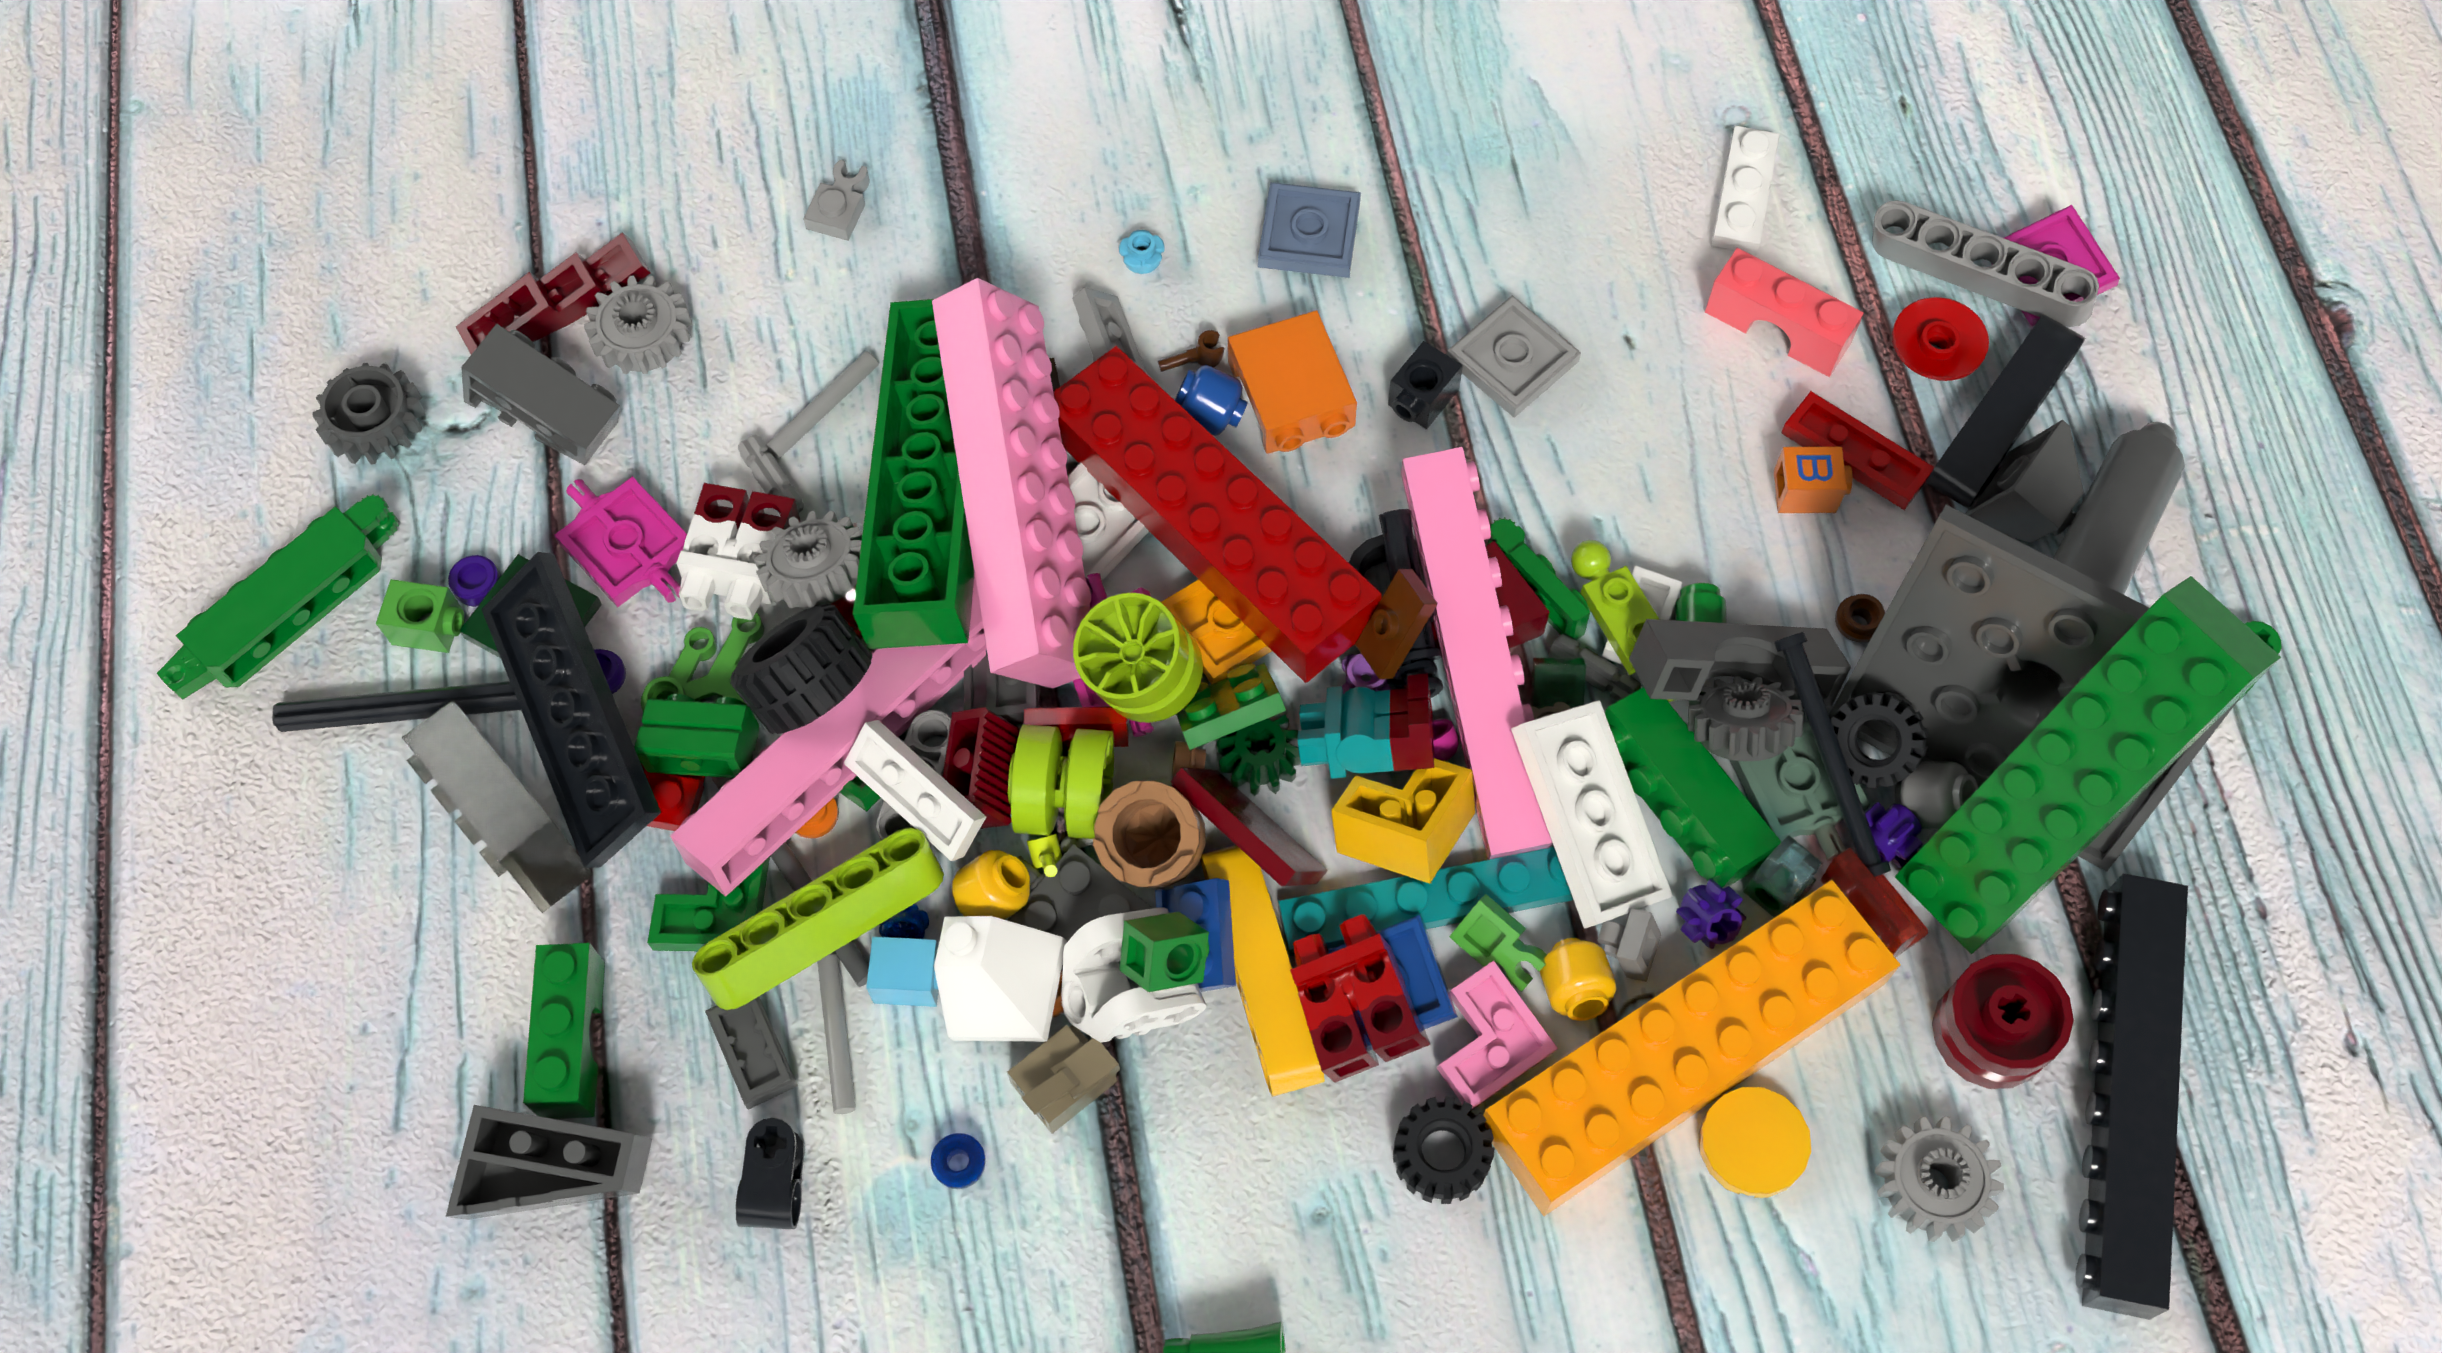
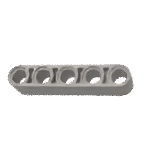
[1872,200,2099,327]

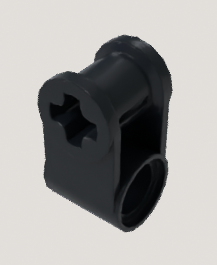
[735,1118,805,1229]

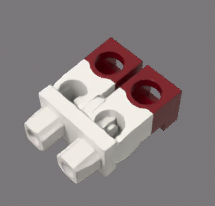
[677,483,801,620]

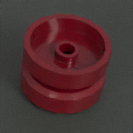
[1932,954,2074,1089]

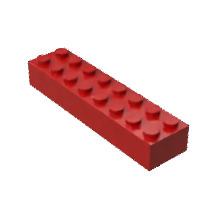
[1053,346,1382,683]

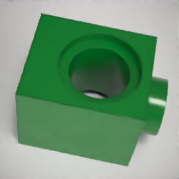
[1119,911,1209,992]

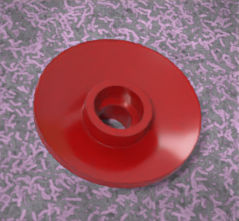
[1892,297,1989,381]

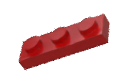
[1781,391,1934,511]

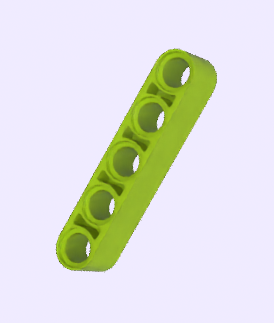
[692,828,944,1010]

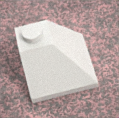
[934,916,1067,1042]

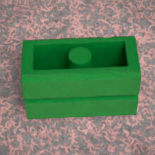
[634,694,759,778]

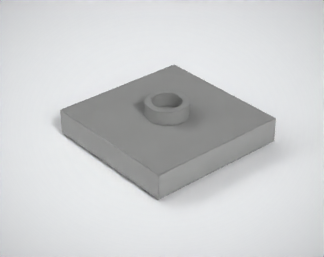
[1446,295,1581,418]

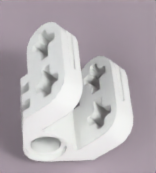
[1061,908,1206,1043]

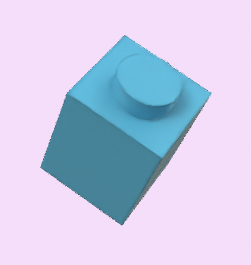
[866,937,939,1007]

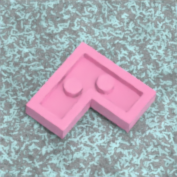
[1437,961,1558,1111]

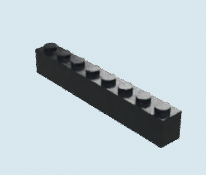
[2075,873,2188,1320]

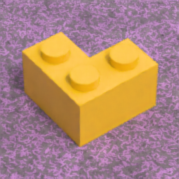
[1331,758,1475,884]

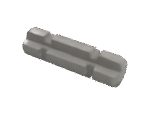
[738,435,804,515]

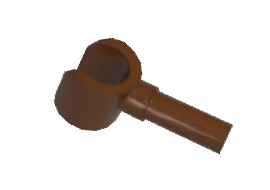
[1158,330,1225,372]

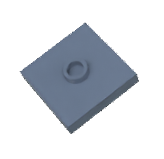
[1258,182,1361,278]

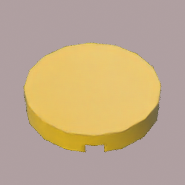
[1699,1087,1811,1198]

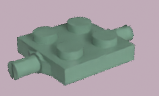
[1730,721,1870,861]

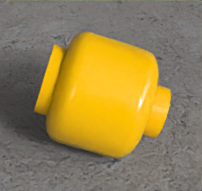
[952,850,1030,920]
[1539,938,1617,1021]

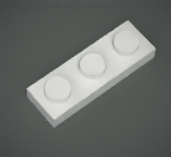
[1711,125,1780,255]
[844,720,986,861]

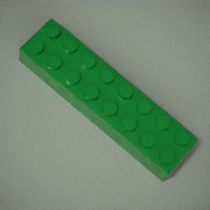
[853,299,975,649]
[1895,576,2281,954]

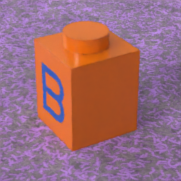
[1774,447,1853,513]

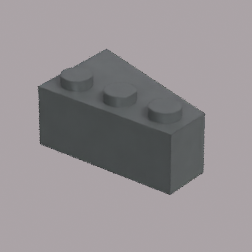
[461,324,620,465]
[446,1105,652,1220]

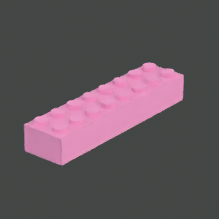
[932,278,1091,688]

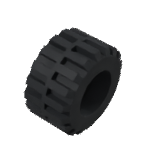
[730,604,873,734]

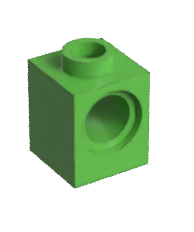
[376,579,464,653]

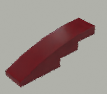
[456,232,651,354]

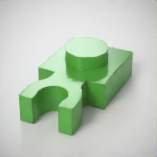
[1449,894,1547,992]

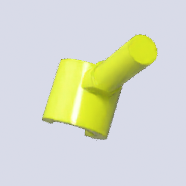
[1027,833,1062,877]

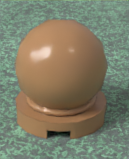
[1093,781,1206,888]

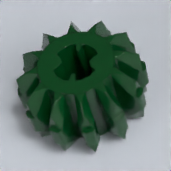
[1217,714,1301,797]

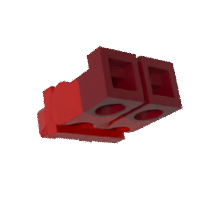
[1290,914,1431,1083]

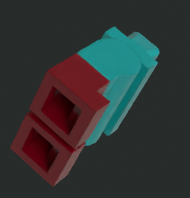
[1297,673,1434,779]

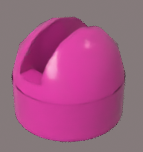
[1433,719,1459,762]

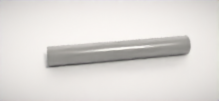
[766,351,879,459]
[817,954,855,1114]

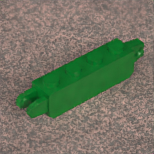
[157,494,399,700]

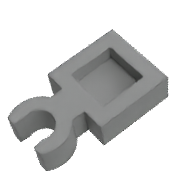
[803,160,870,241]

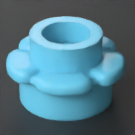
[1119,230,1165,274]

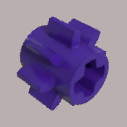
[1865,802,1923,868]
[1676,879,1747,950]

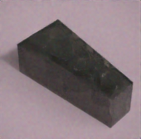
[402,700,593,913]

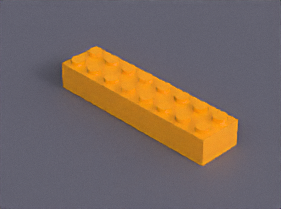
[1483,880,1901,1216]

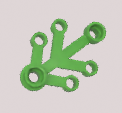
[641,613,764,713]

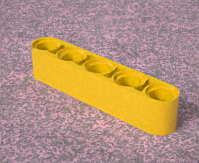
[1200,845,1325,1097]

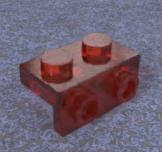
[1820,848,1928,958]

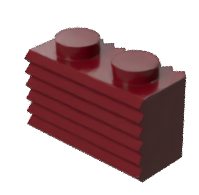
[942,707,1020,829]

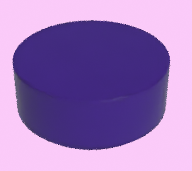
[448,555,501,607]

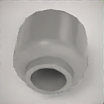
[1895,761,1978,829]

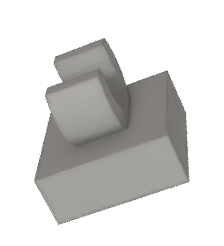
[1597,908,1661,982]

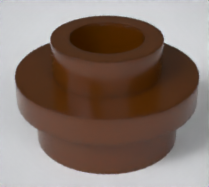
[1835,594,1885,643]

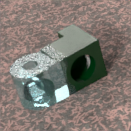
[1743,835,1823,918]

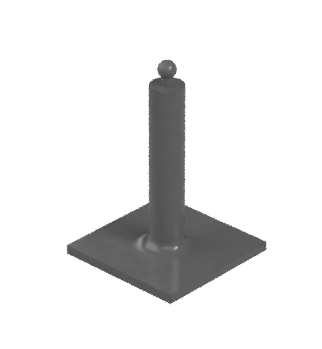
[1829,422,2241,871]

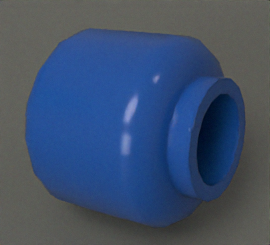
[1175,365,1248,436]

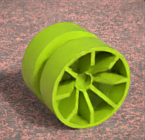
[1073,593,1203,723]
[1008,724,1114,839]

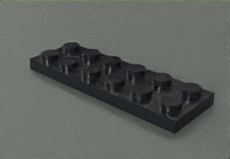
[481,552,661,868]

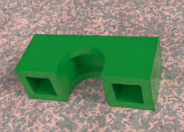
[523,943,605,1119]

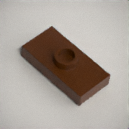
[1355,569,1438,679]

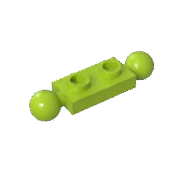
[1571,540,1674,702]

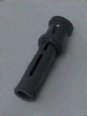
[1379,509,1442,665]

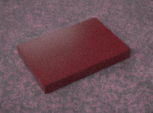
[1170,767,1328,887]

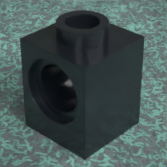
[1388,341,1463,429]

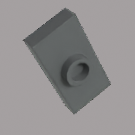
[705,997,798,1110]

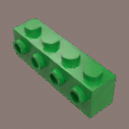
[1604,687,1782,888]

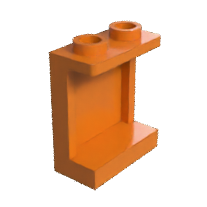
[1228,310,1357,454]

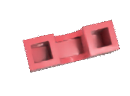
[1705,248,1864,377]

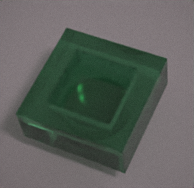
[1531,658,1586,709]

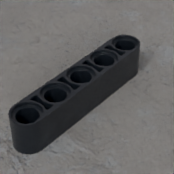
[1925,314,2086,509]

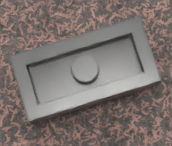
[1072,287,1146,372]

